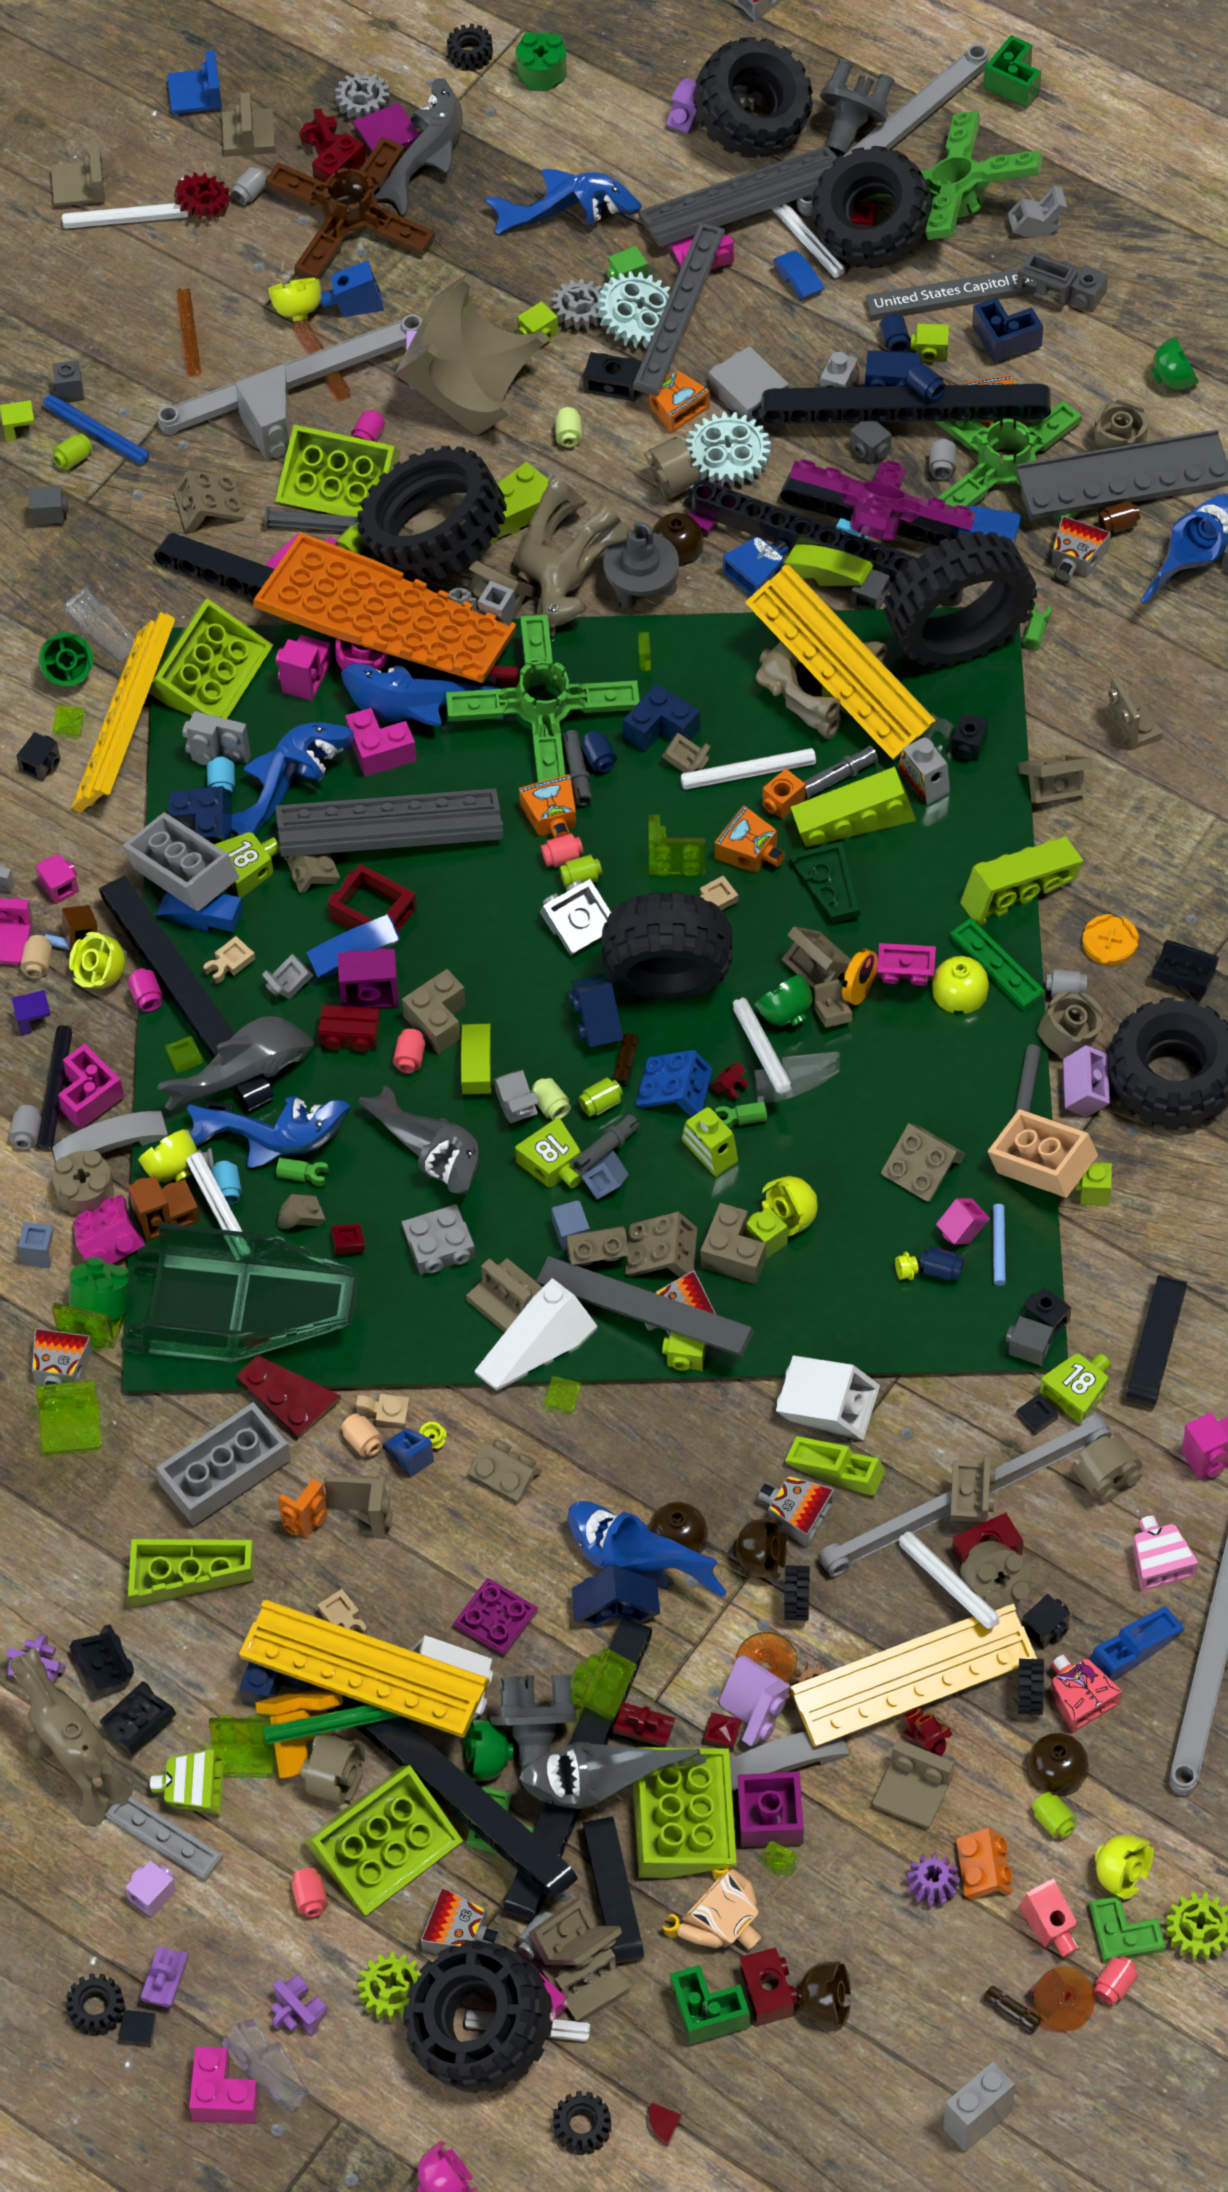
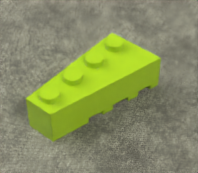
[490,461,556,544]
[791,767,916,847]
[960,837,1084,926]
[128,1539,256,1608]

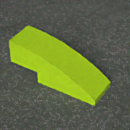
[784,544,873,586]
[461,1024,491,1094]
[785,1436,886,1496]

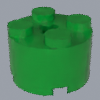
[516,32,567,91]
[68,1257,129,1322]

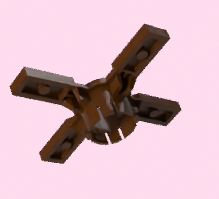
[265,136,435,279]

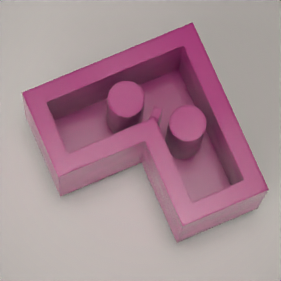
[276,635,333,701]
[345,708,417,777]
[58,1044,124,1130]
[1181,1412,1228,1480]
[189,2047,259,2124]

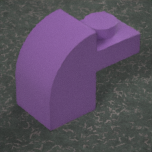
[666,78,698,134]

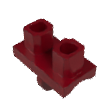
[299,109,342,156]
[613,1702,675,1748]
[902,1707,953,1756]

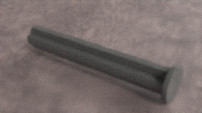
[264,507,360,532]

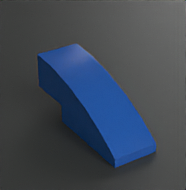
[155,893,243,933]
[306,915,401,978]
[1089,1606,1185,1681]

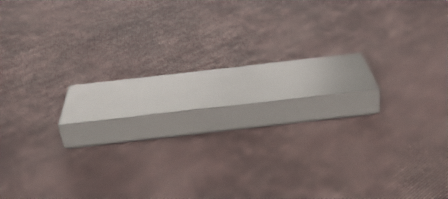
[105,1796,224,1882]

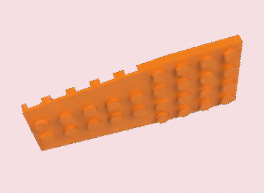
[253,532,516,683]

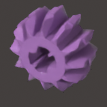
[906,1852,960,1908]

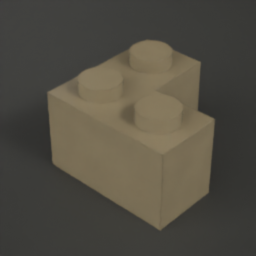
[402,969,466,1054]
[701,1203,766,1285]

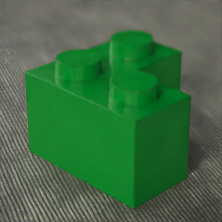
[984,35,1041,108]
[670,1965,750,2045]

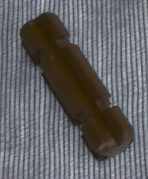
[613,1033,638,1086]
[983,1986,1041,2034]

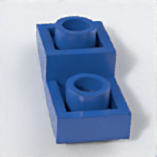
[773,250,824,301]

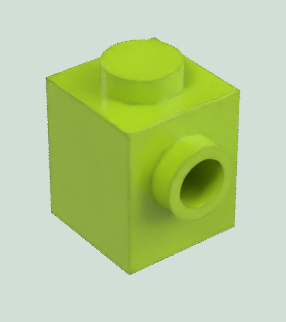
[517,301,559,343]
[911,324,949,362]
[1075,1162,1112,1206]
[746,1207,788,1259]
[662,1332,707,1371]

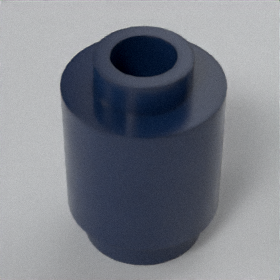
[879,314,910,352]
[907,363,946,401]
[582,730,617,772]
[919,1246,964,1281]

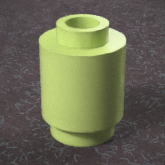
[555,407,582,448]
[531,1078,571,1120]

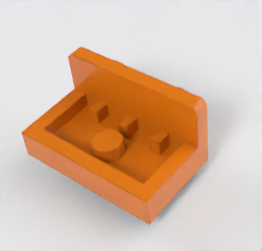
[278,1479,328,1539]
[956,1827,1013,1900]

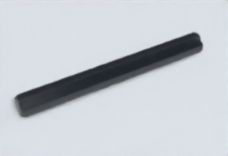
[37,1025,73,1151]

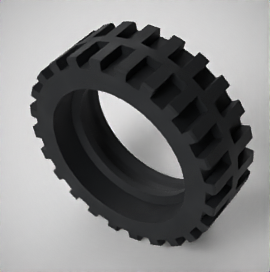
[357,446,507,583]
[884,531,1037,667]

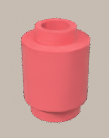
[540,833,584,867]
[393,1029,425,1073]
[291,1868,328,1917]
[1093,1956,1138,2005]

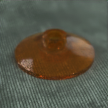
[736,1632,797,1683]
[1034,1966,1095,2031]

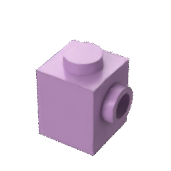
[125,1860,176,1918]

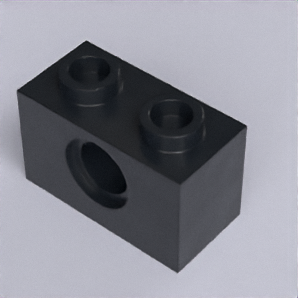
[583,352,642,401]

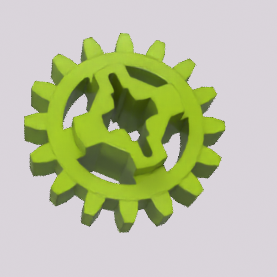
[1166,1892,1228,1961]
[357,1952,421,2022]

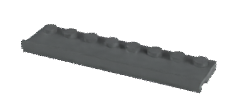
[638,146,837,247]
[1015,430,1228,520]
[275,788,503,857]

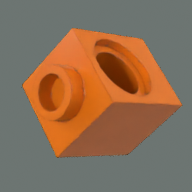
[762,768,806,820]

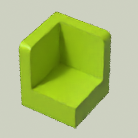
[0,400,35,442]

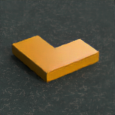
[255,1690,343,1716]
[270,1709,330,1778]

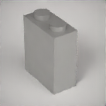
[708,346,789,422]
[943,2062,1015,2152]

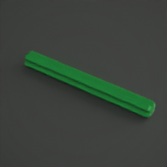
[263,1705,402,1744]

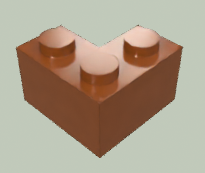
[128,1175,200,1243]

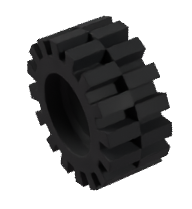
[447,24,493,71]
[784,1565,810,1621]
[1018,1658,1044,1715]
[66,1973,125,2036]
[553,2091,611,2155]

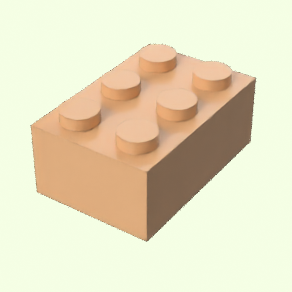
[987,1109,1098,1198]

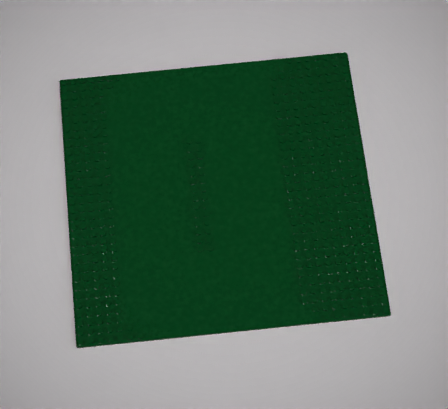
[122,607,1068,1393]

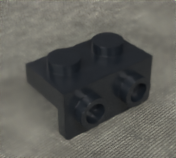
[1151,939,1219,996]
[69,1624,134,1697]
[100,1681,176,1755]

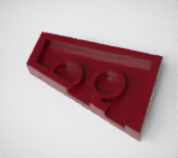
[236,1355,341,1439]

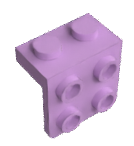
[719,1655,791,1747]

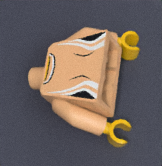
[662,1867,761,1950]

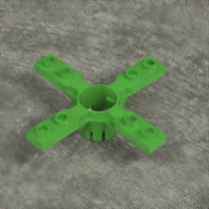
[867,111,1043,240]
[935,401,1082,523]
[446,615,640,783]

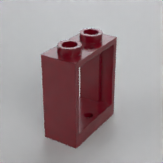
[328,864,417,932]

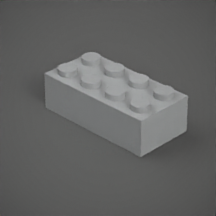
[122,812,240,912]
[156,1402,291,1526]

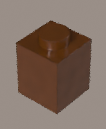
[62,905,97,950]

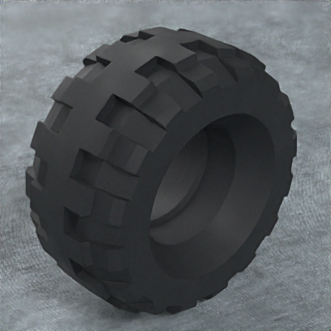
[693,37,813,158]
[811,146,932,269]
[602,892,733,1000]
[1108,997,1228,1130]
[403,1940,553,2093]

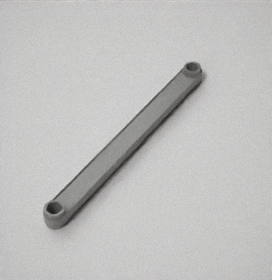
[797,44,989,217]
[157,314,422,435]
[818,1414,1112,1577]
[1169,1536,1228,1796]

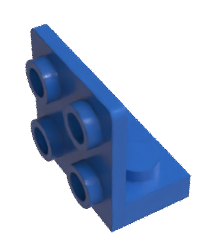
[167,50,222,114]
[959,505,1021,545]
[636,1050,713,1117]

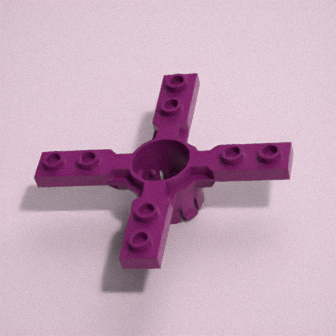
[789,460,976,540]

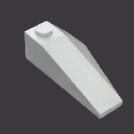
[475,1278,597,1391]

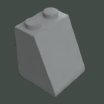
[235,364,290,460]

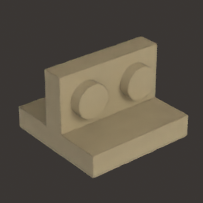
[222,92,275,157]
[468,560,537,619]
[1018,754,1093,803]
[782,926,851,988]
[466,1258,543,1332]
[543,1947,630,2022]

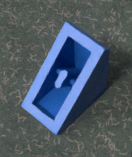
[383,1428,434,1478]

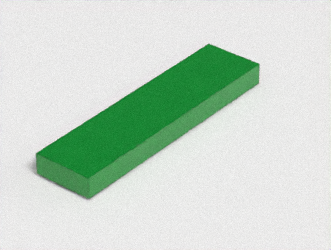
[949,918,1045,1012]

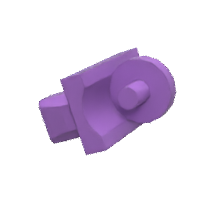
[6,1634,67,1684]
[141,1946,189,2008]
[271,1975,328,2036]

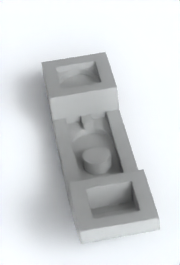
[52,1111,168,1161]
[730,1731,849,1794]

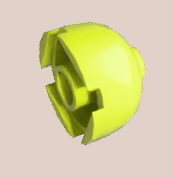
[268,278,321,321]
[69,932,126,989]
[932,956,989,1014]
[138,1129,197,1183]
[762,1176,818,1236]
[1095,1834,1154,1900]

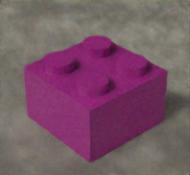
[338,948,400,1010]
[737,1771,804,1847]

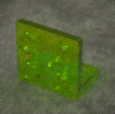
[649,815,705,876]
[52,1302,125,1349]
[36,1380,101,1455]
[571,1647,637,1720]
[209,1715,275,1778]

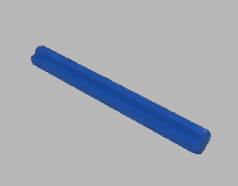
[43,394,149,465]

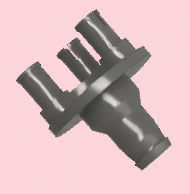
[820,58,895,155]
[603,522,679,610]
[490,1675,577,1774]

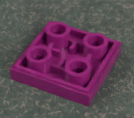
[353,103,420,153]
[453,1578,538,1658]

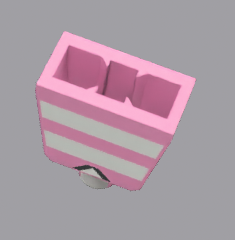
[1133,1515,1198,1592]

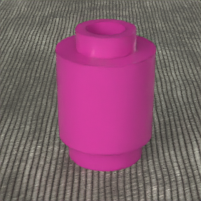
[351,410,386,442]
[127,969,163,1012]

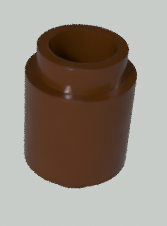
[1098,501,1140,534]

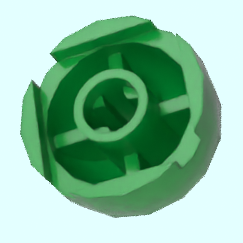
[1151,337,1199,391]
[38,633,93,686]
[755,974,813,1027]
[462,1719,513,1781]

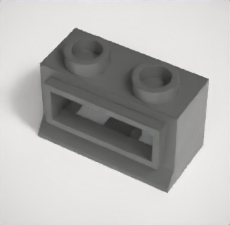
[1017,252,1078,305]

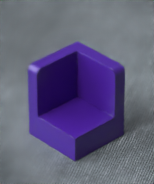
[11,990,51,1036]

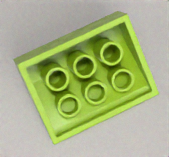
[275,425,401,517]
[148,598,273,719]
[633,1747,737,1878]
[304,1765,463,1916]

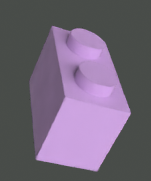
[1063,1045,1110,1117]

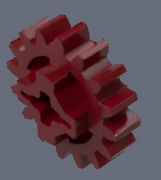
[174,172,231,220]

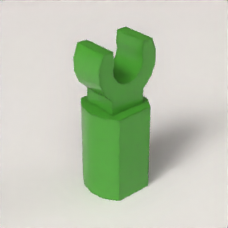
[1022,603,1052,650]
[715,1101,767,1129]
[276,1157,329,1187]

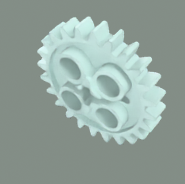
[596,271,670,349]
[685,412,771,487]

